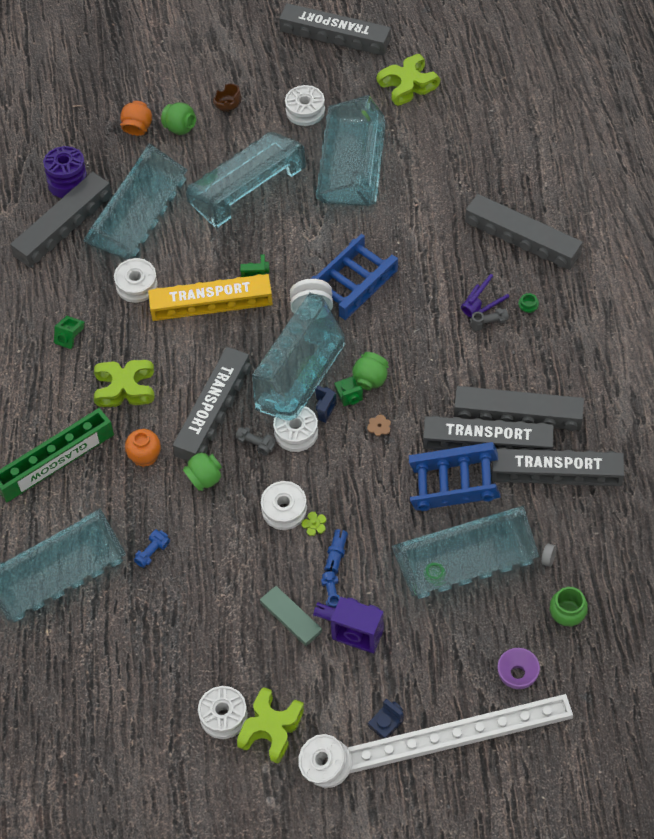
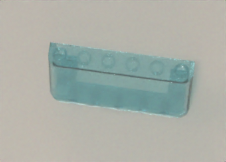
[316,95,385,206]
[186,132,306,228]
[83,143,188,260]
[252,293,345,420]
[392,506,539,599]
[0,508,126,623]

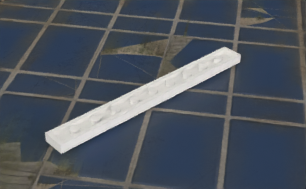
[348,694,573,774]

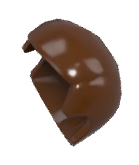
[213,83,241,112]

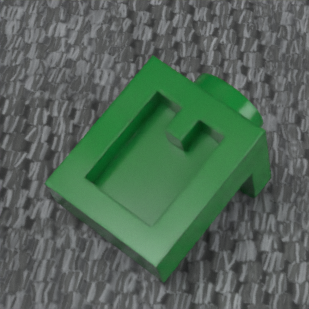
[240,254,270,277]
[54,316,85,349]
[334,376,363,407]

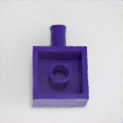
[313,597,384,654]

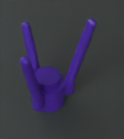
[461,274,509,318]

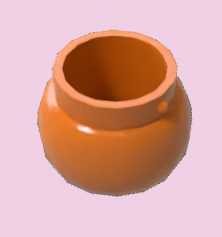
[120,101,153,136]
[125,429,161,467]

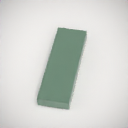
[260,586,322,646]

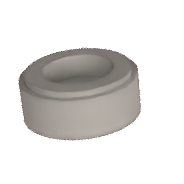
[541,543,556,567]

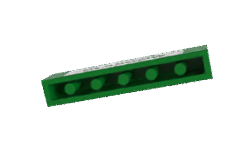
[0,408,114,503]

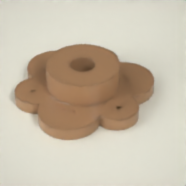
[367,415,391,436]

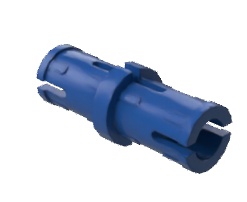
[324,529,348,575]

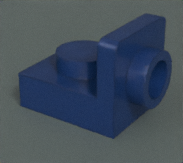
[315,386,337,423]
[368,699,404,739]

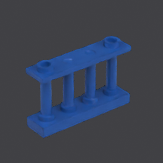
[311,234,398,320]
[409,442,501,511]

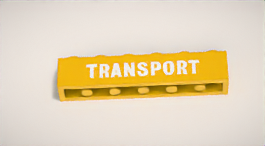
[148,274,273,321]

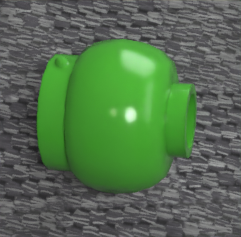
[161,102,196,135]
[352,352,389,390]
[183,452,222,491]
[550,587,588,627]

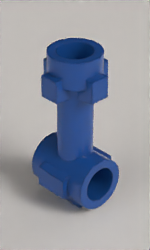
[134,529,170,568]
[321,571,340,608]

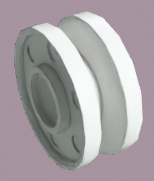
[285,85,325,126]
[114,258,158,303]
[290,279,333,319]
[273,405,318,452]
[261,481,307,530]
[198,686,248,739]
[299,734,352,788]

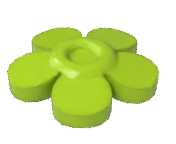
[302,512,326,536]

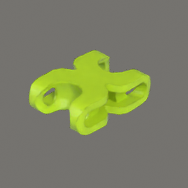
[376,54,441,106]
[94,360,155,407]
[237,687,304,763]

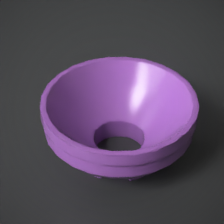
[497,648,540,689]

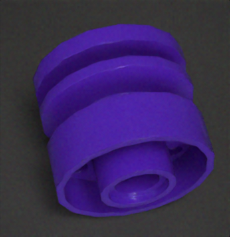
[43,146,87,198]

